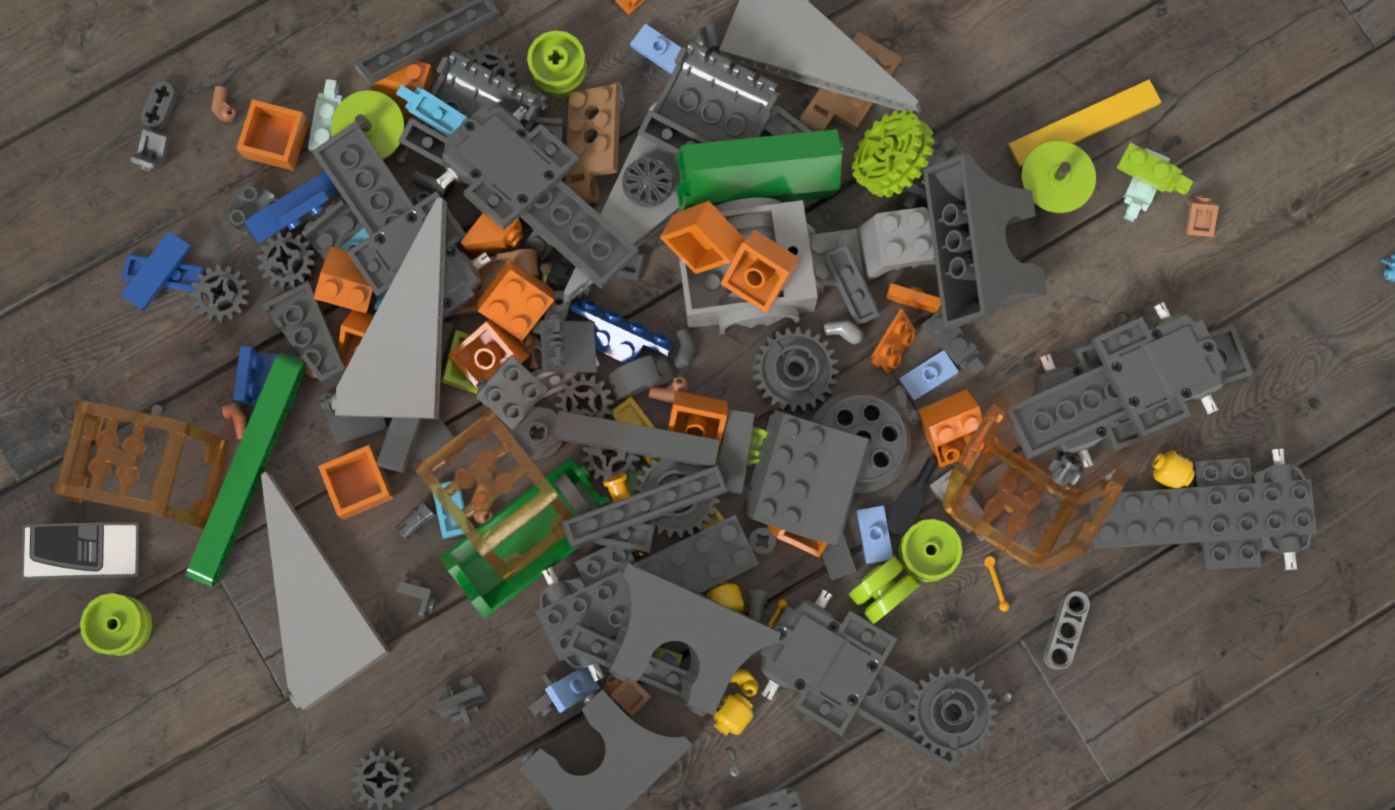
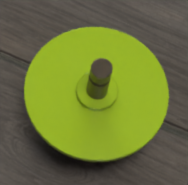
[331,90,405,160]
[1021,141,1096,213]

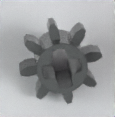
[1048,453,1084,486]

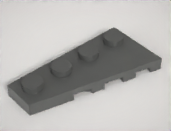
[261,281,346,385]

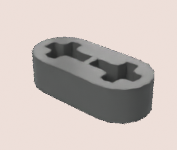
[140,81,178,131]
[554,474,592,515]

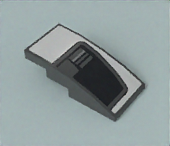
[21,523,139,580]

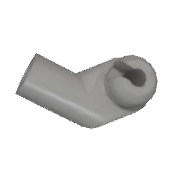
[824,320,864,344]

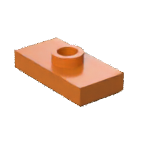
[886,283,941,314]

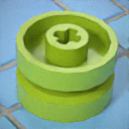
[527,30,588,98]
[898,519,962,583]
[848,556,920,624]
[80,593,152,656]

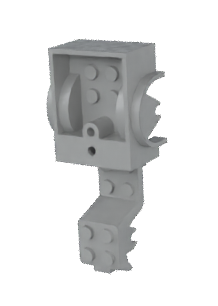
[678,198,936,335]

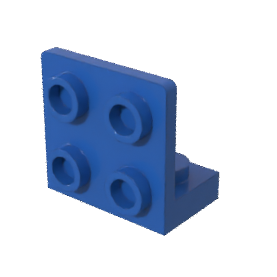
[233,346,299,410]

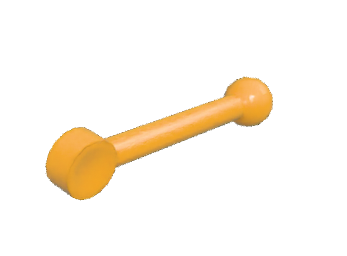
[984,556,1010,612]
[760,599,788,650]

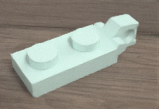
[308,79,343,151]
[1123,148,1170,222]

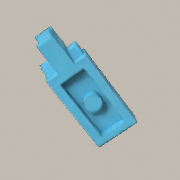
[396,85,468,136]

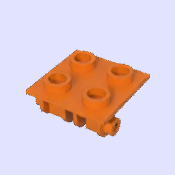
[870,309,916,375]

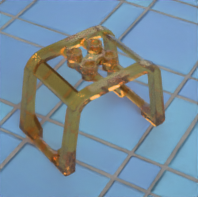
[943,395,1129,570]
[50,400,229,529]
[412,407,574,582]

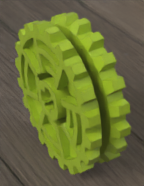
[852,110,934,198]

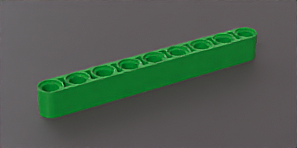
[186,353,306,587]

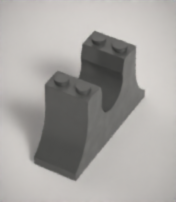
[923,153,1047,329]
[605,559,781,717]
[519,689,693,810]

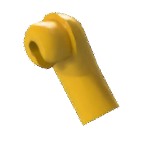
[729,669,759,697]

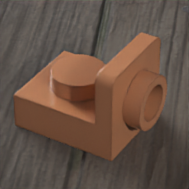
[1185,195,1219,237]
[603,674,651,717]

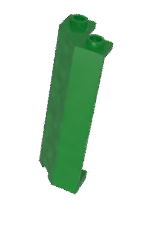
[676,129,844,212]
[439,458,611,619]

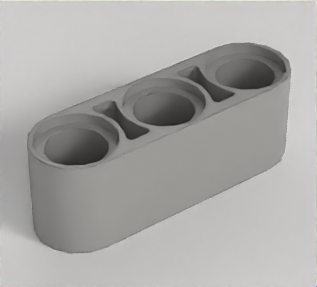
[1043,591,1090,670]

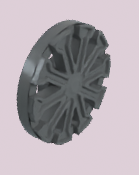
[622,157,673,207]

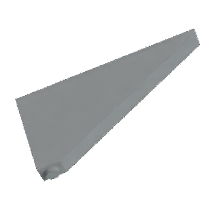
[719,0,921,116]
[564,101,681,304]
[331,198,447,419]
[261,472,391,710]

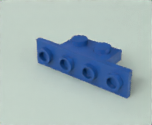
[243,171,340,244]
[570,299,675,364]

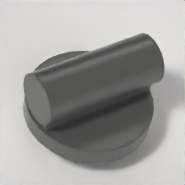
[695,23,720,54]

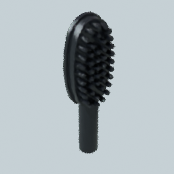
[887,458,937,535]

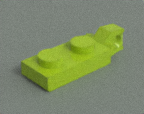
[1116,142,1193,195]

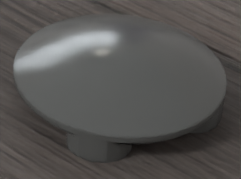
[228,186,279,239]

